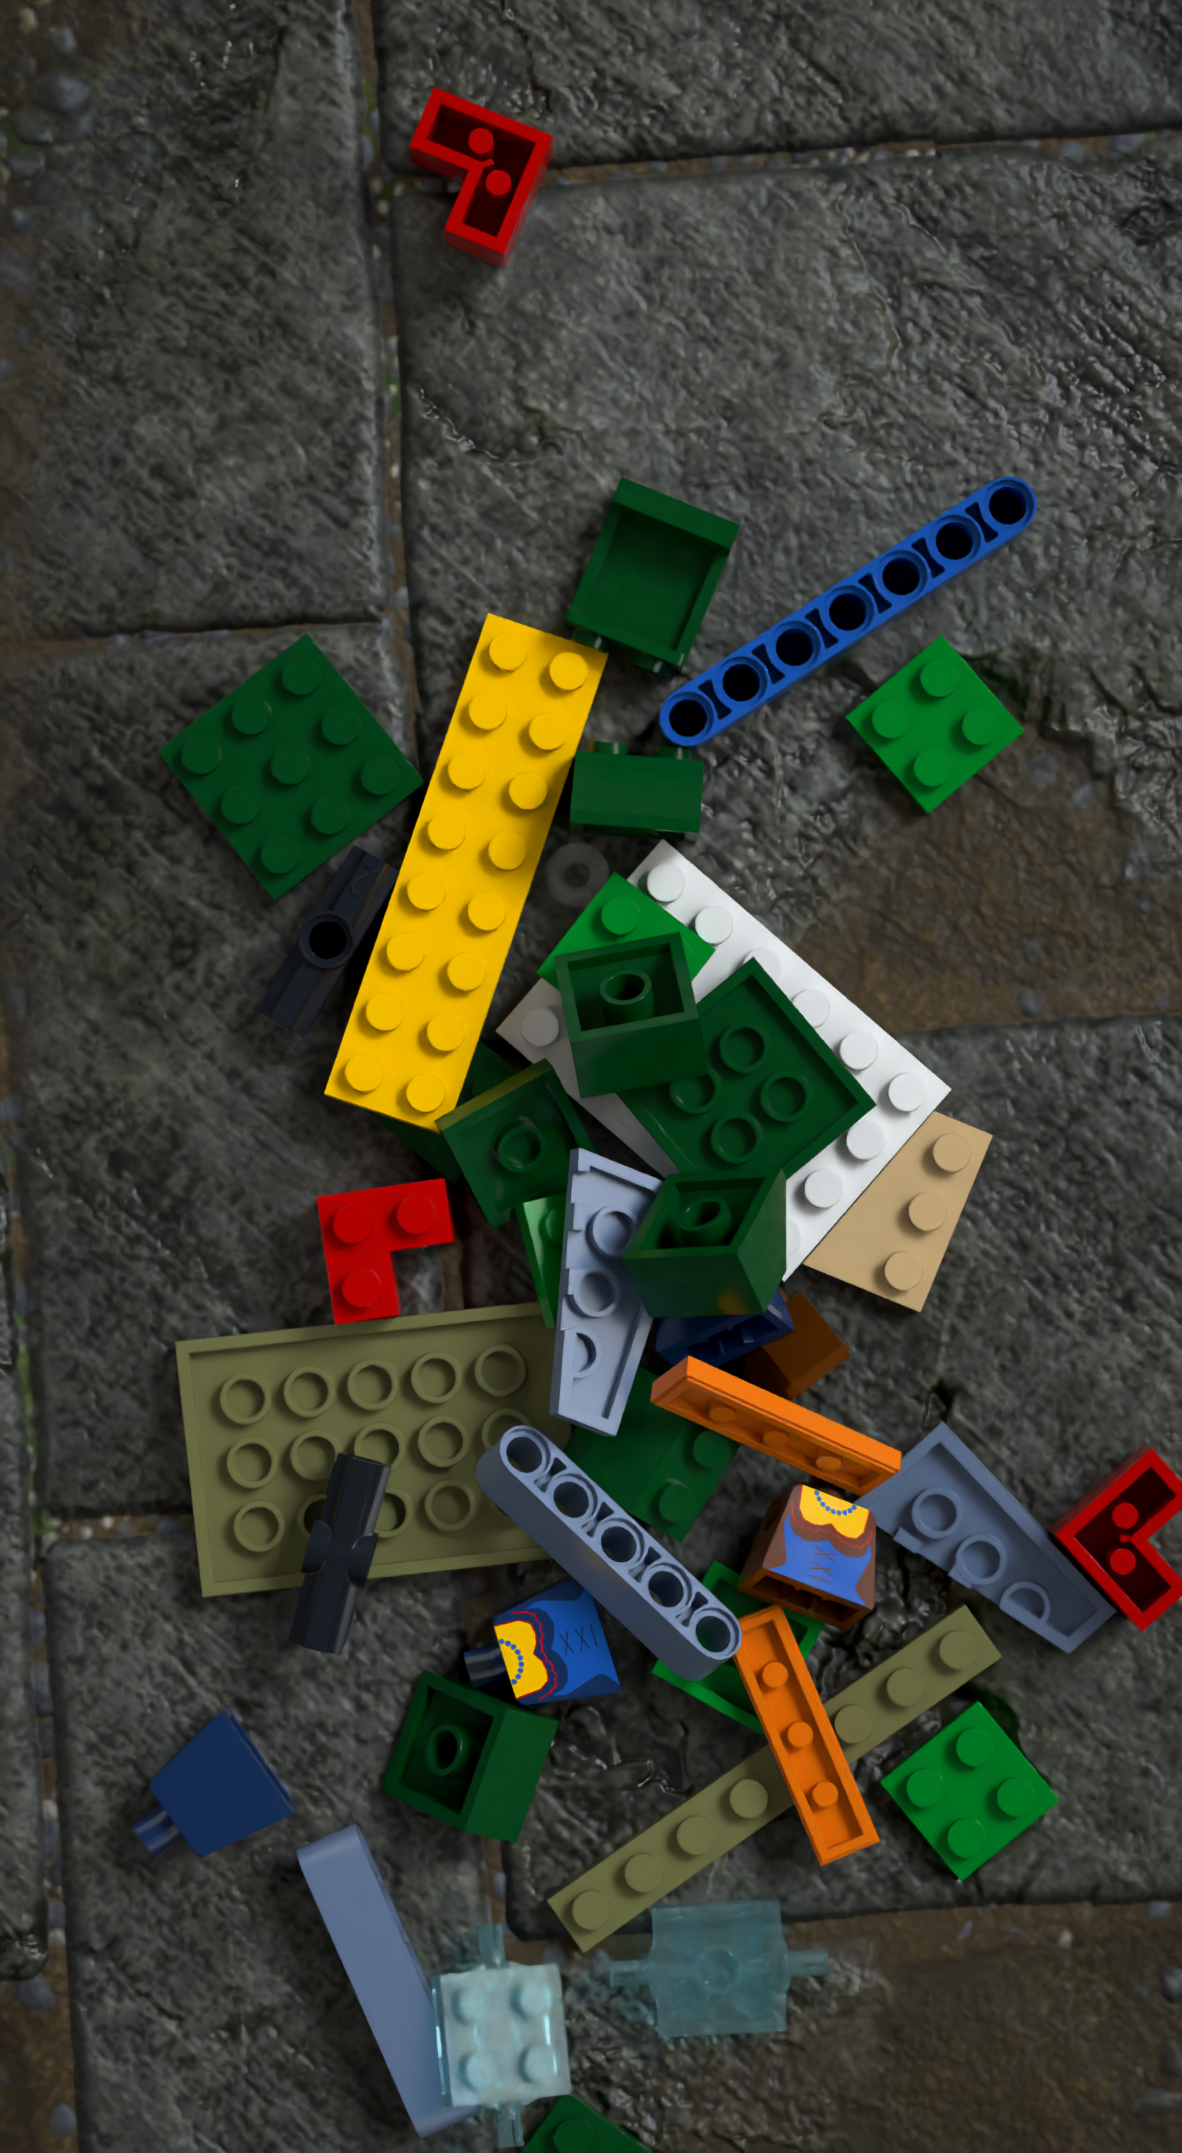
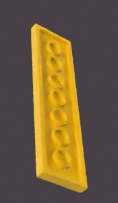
[324,613,609,1135]

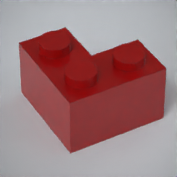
[409,87,553,269]
[316,1178,456,1325]
[1048,1445,1182,1631]

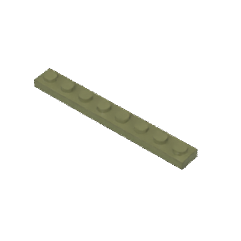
[547,1603,1002,1953]

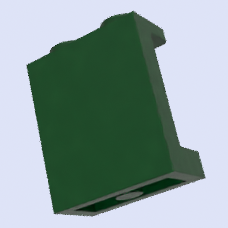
[563,477,740,678]

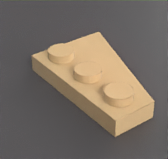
[801,1111,993,1312]

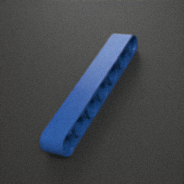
[659,477,1037,752]

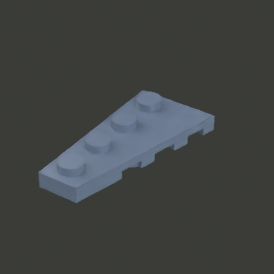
[549,1148,664,1437]
[851,1420,1117,1654]

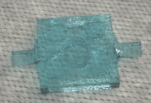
[609,1898,829,2038]
[431,1923,572,2148]

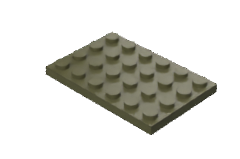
[175,1301,572,1597]

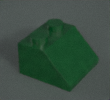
[569,741,704,843]
[553,932,709,1099]
[622,1168,787,1318]
[562,1365,742,1542]
[381,1669,559,1843]

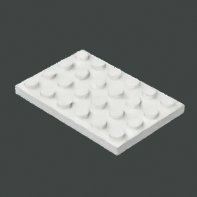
[496,839,952,1282]

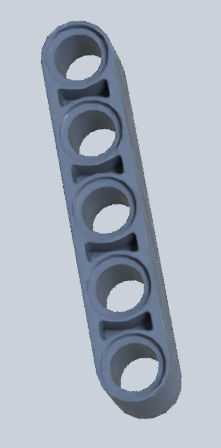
[476,1425,742,1681]
[296,1823,481,2139]

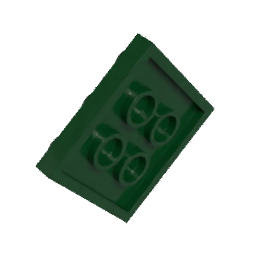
[157,633,426,902]
[615,956,877,1181]

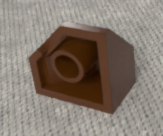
[741,1288,852,1401]

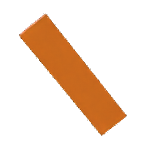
[650,1355,902,1497]
[732,1603,880,1866]

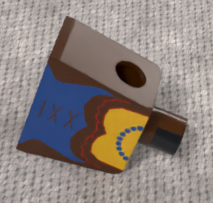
[736,1474,876,1631]

